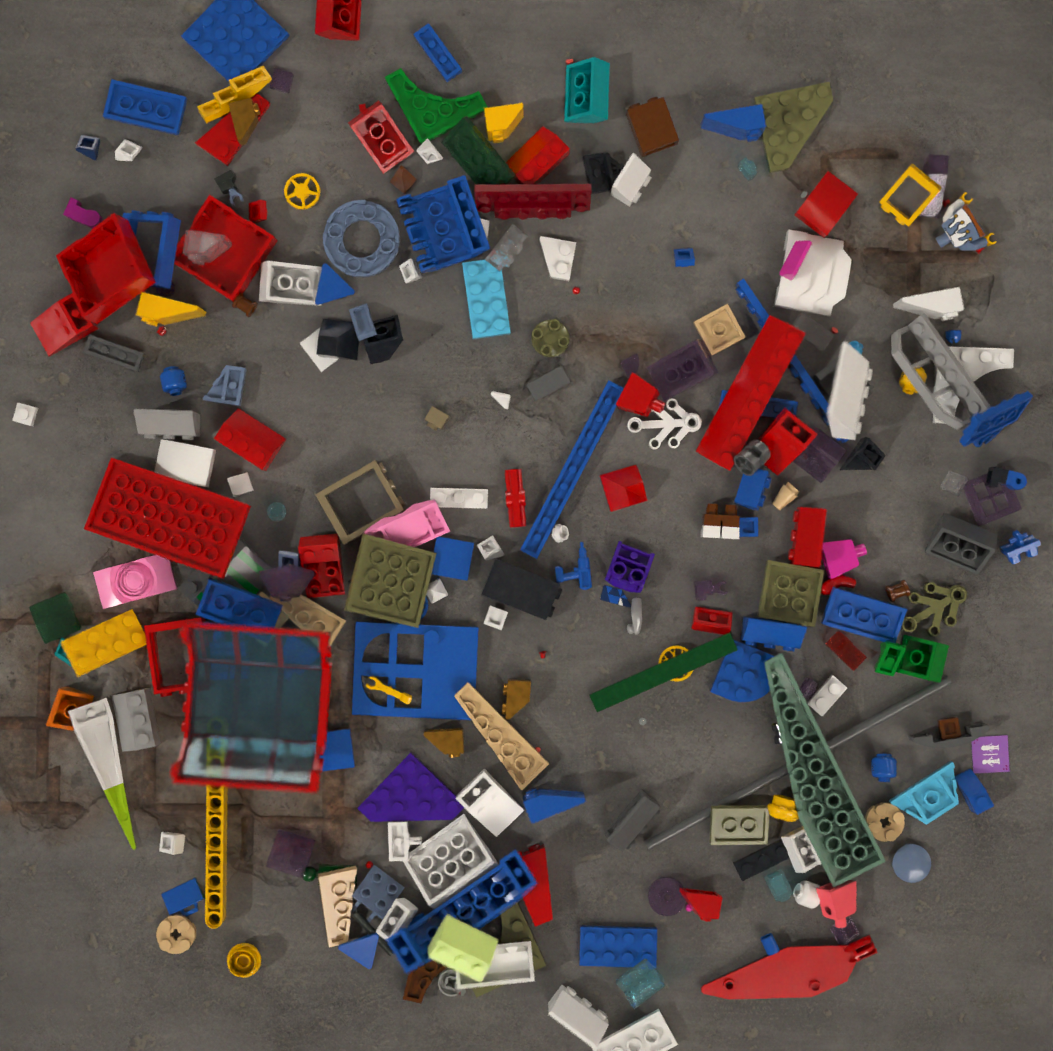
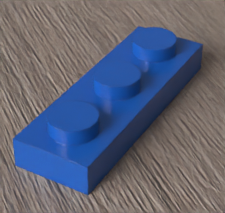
[413,23,462,82]

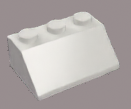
[548,985,609,1050]

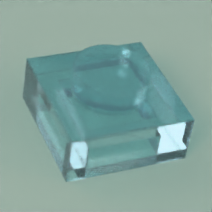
[737,158,757,181]

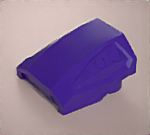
[605,541,655,593]

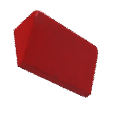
[691,606,733,635]

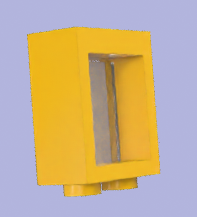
[879,163,942,227]

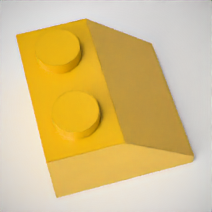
[484,103,523,143]

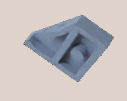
[203,365,246,406]

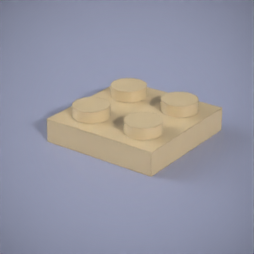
[693,304,746,356]

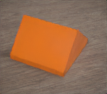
[46,686,94,731]

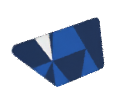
[600,585,631,607]

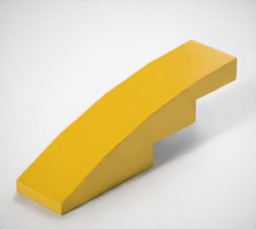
[197,66,272,123]

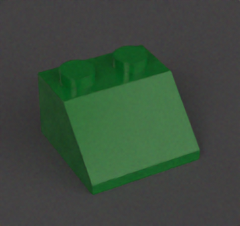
[896,635,949,683]

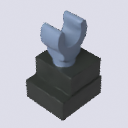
[214,170,244,206]

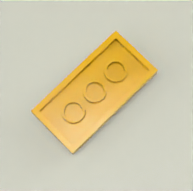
[60,609,147,678]

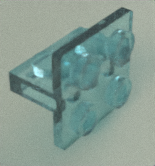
[615,958,665,1009]

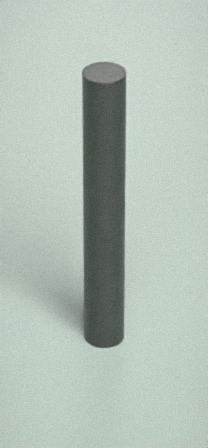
[351,910,394,956]

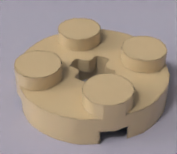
[865,802,905,842]
[156,914,196,954]

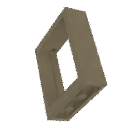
[315,460,406,545]

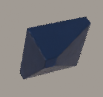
[76,135,100,160]

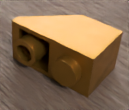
[502,679,531,719]

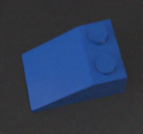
[700,104,766,142]
[523,788,586,824]

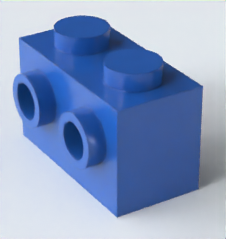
[734,469,772,511]

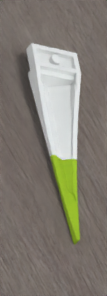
[68,698,136,850]

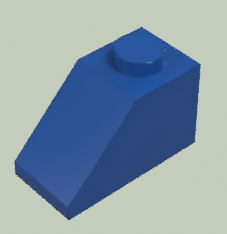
[955,768,994,815]

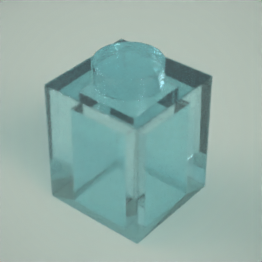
[764,869,794,902]

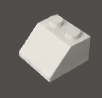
[611,153,652,207]

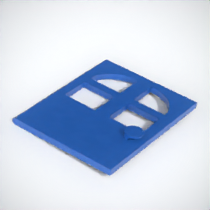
[352,621,479,720]

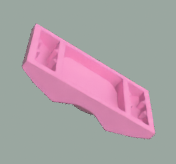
[364,500,450,547]
[93,555,178,609]

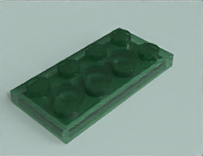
[441,116,516,185]

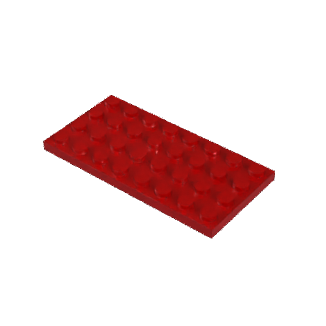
[84,457,251,579]

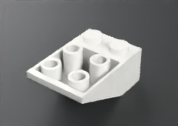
[456,768,524,837]

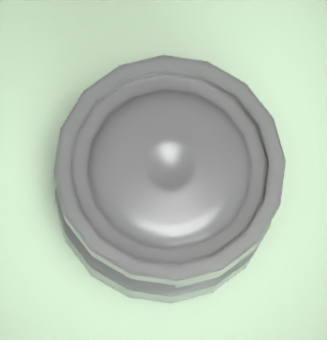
[438,967,463,997]

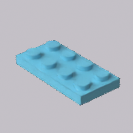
[462,257,511,339]

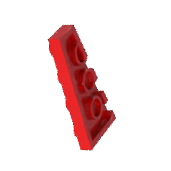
[195,94,271,166]

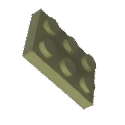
[709,805,769,845]

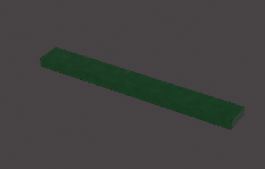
[589,632,738,712]

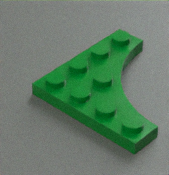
[385,68,488,144]

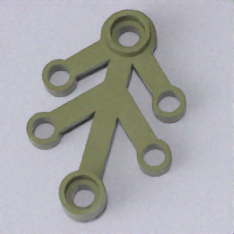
[901,582,967,636]

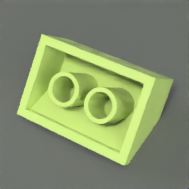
[428,914,498,982]

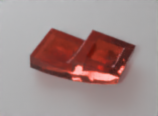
[825,630,867,672]

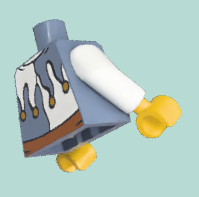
[936,192,997,251]

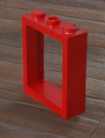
[144,617,215,697]

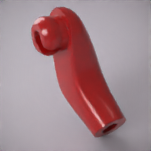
[821,575,856,595]

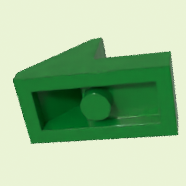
[875,641,906,677]

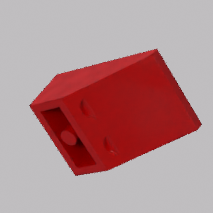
[30,293,99,357]
[758,407,818,476]
[298,533,345,598]

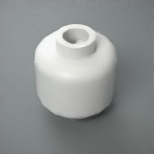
[793,880,820,909]

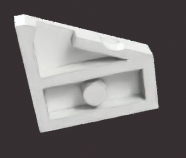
[539,236,576,281]

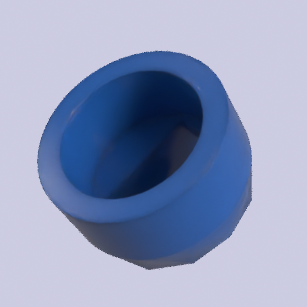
[945,330,962,343]

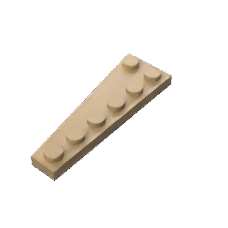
[454,682,549,790]

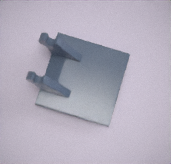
[352,865,405,923]

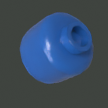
[160,366,187,396]
[871,754,897,782]

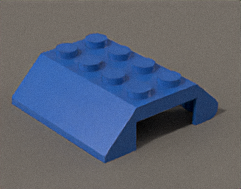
[396,175,490,273]

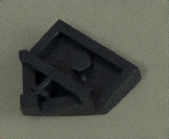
[583,153,625,194]

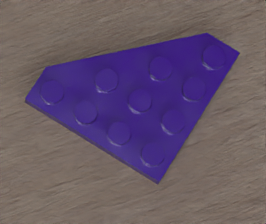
[357,752,464,822]

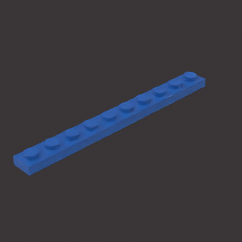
[735,278,849,443]
[520,380,624,559]

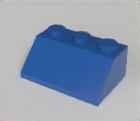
[740,617,807,651]

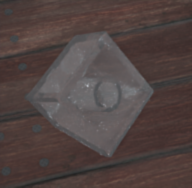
[183,230,232,265]

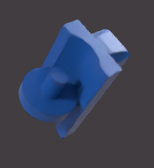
[1000,530,1041,564]

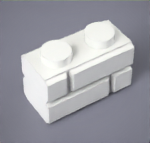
[376,898,418,940]

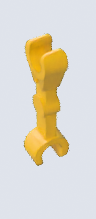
[366,676,412,704]

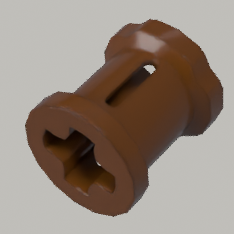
[232,293,258,317]
[885,580,910,602]

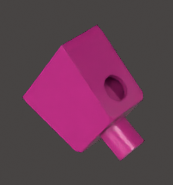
[821,539,867,579]

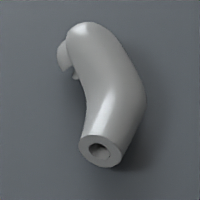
[627,598,642,635]

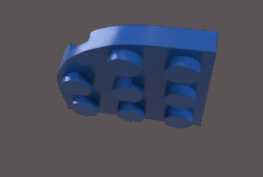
[710,639,774,702]

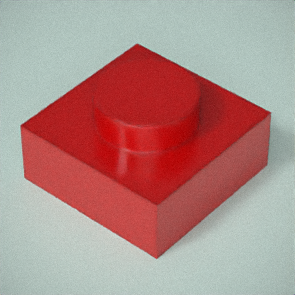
[249,200,267,223]

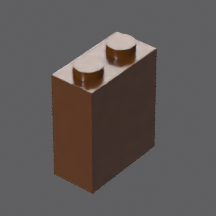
[626,97,679,158]

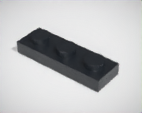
[733,839,789,881]

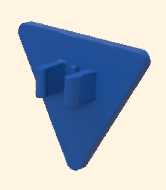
[315,263,355,305]
[338,933,379,969]

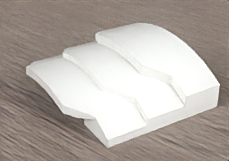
[774,230,852,316]

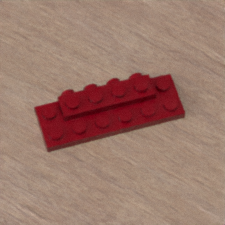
[474,184,591,220]

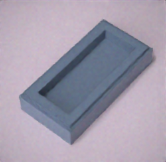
[349,303,377,341]

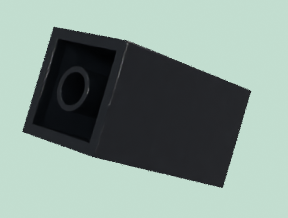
[481,558,562,620]

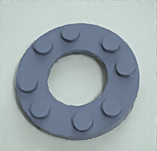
[323,200,400,278]

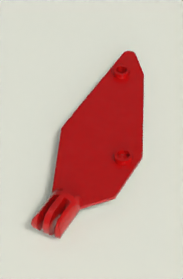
[701,935,878,1000]

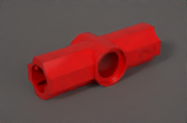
[505,469,526,528]

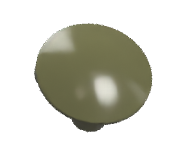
[531,319,570,357]

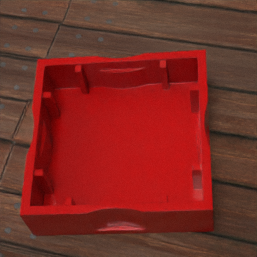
[174,195,278,302]
[56,213,156,324]

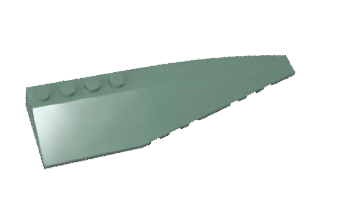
[764,653,886,887]

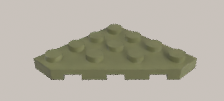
[754,82,833,173]

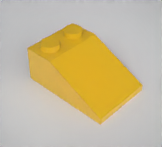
[136,292,206,327]

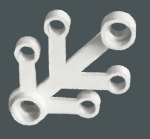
[627,398,702,449]

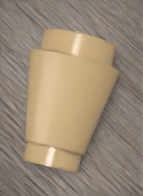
[772,482,800,510]

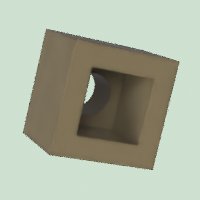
[425,406,450,431]

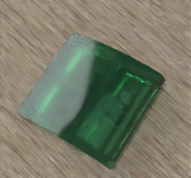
[29,592,82,644]

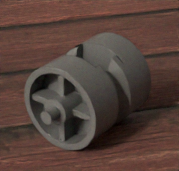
[734,440,771,476]

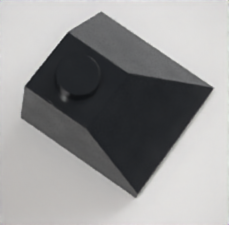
[364,315,403,364]
[316,319,359,361]

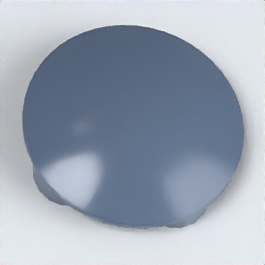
[892,843,931,883]

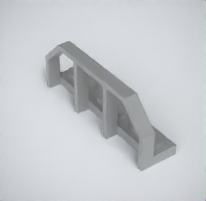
[891,313,991,430]

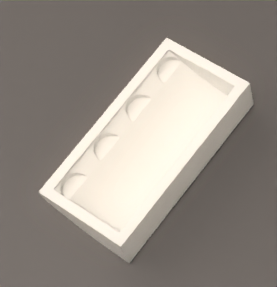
[455,941,535,989]

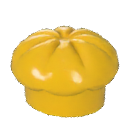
[767,794,799,822]
[227,943,261,978]

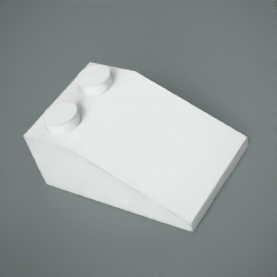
[259,261,322,305]
[893,287,964,321]

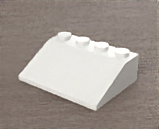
[828,342,873,440]
[403,814,499,909]

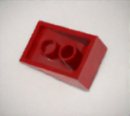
[348,100,414,174]

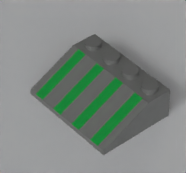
[179,537,277,624]

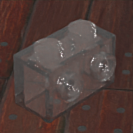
[485,224,527,271]

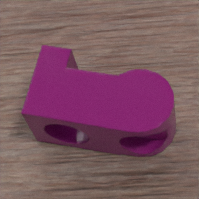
[63,197,103,229]

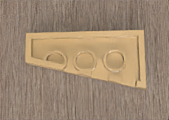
[270,582,346,648]
[318,866,357,948]

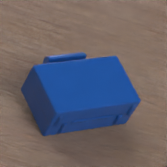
[161,878,205,917]

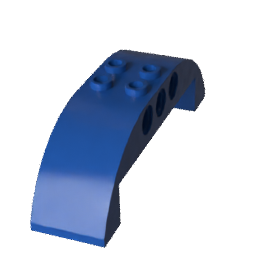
[386,850,538,974]

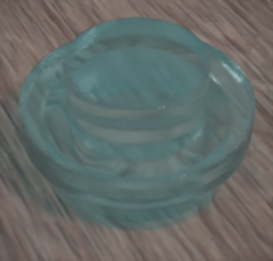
[267,502,287,521]

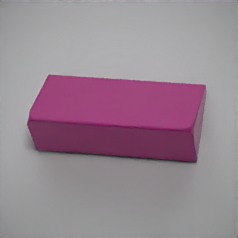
[779,241,812,281]

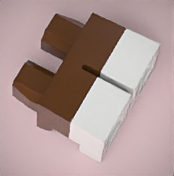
[700,504,740,539]

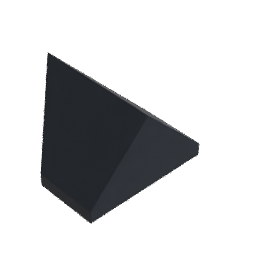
[840,437,886,471]

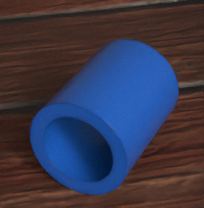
[760,933,780,956]

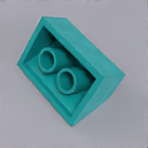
[564,57,610,123]

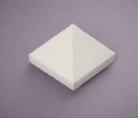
[427,578,448,604]

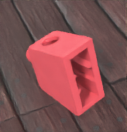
[816,880,856,928]

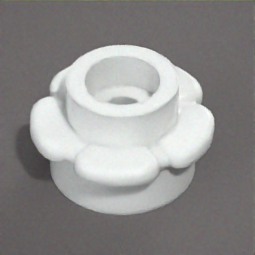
[551,524,569,543]

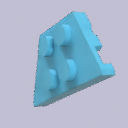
[889,761,959,825]

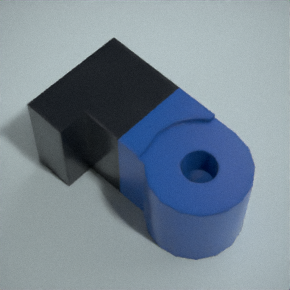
[985,467,1027,490]

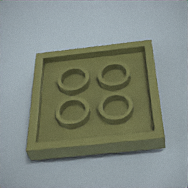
[757,560,824,627]

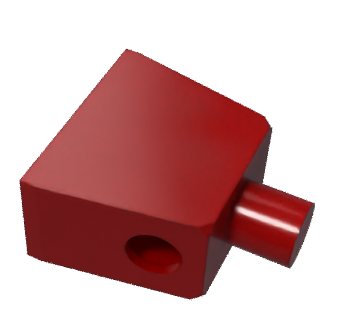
[616,372,665,417]

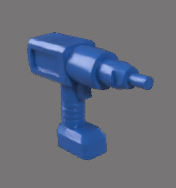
[555,542,592,590]

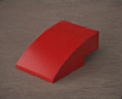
[794,171,858,238]

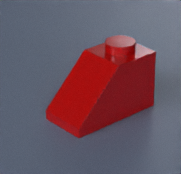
[679,888,722,922]

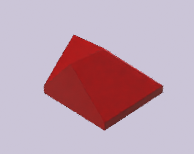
[600,465,647,512]

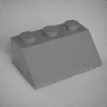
[134,409,201,440]
[111,687,161,752]

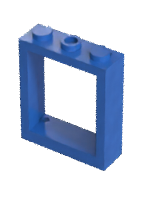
[123,210,181,289]

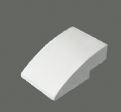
[154,439,216,488]
[781,826,822,873]

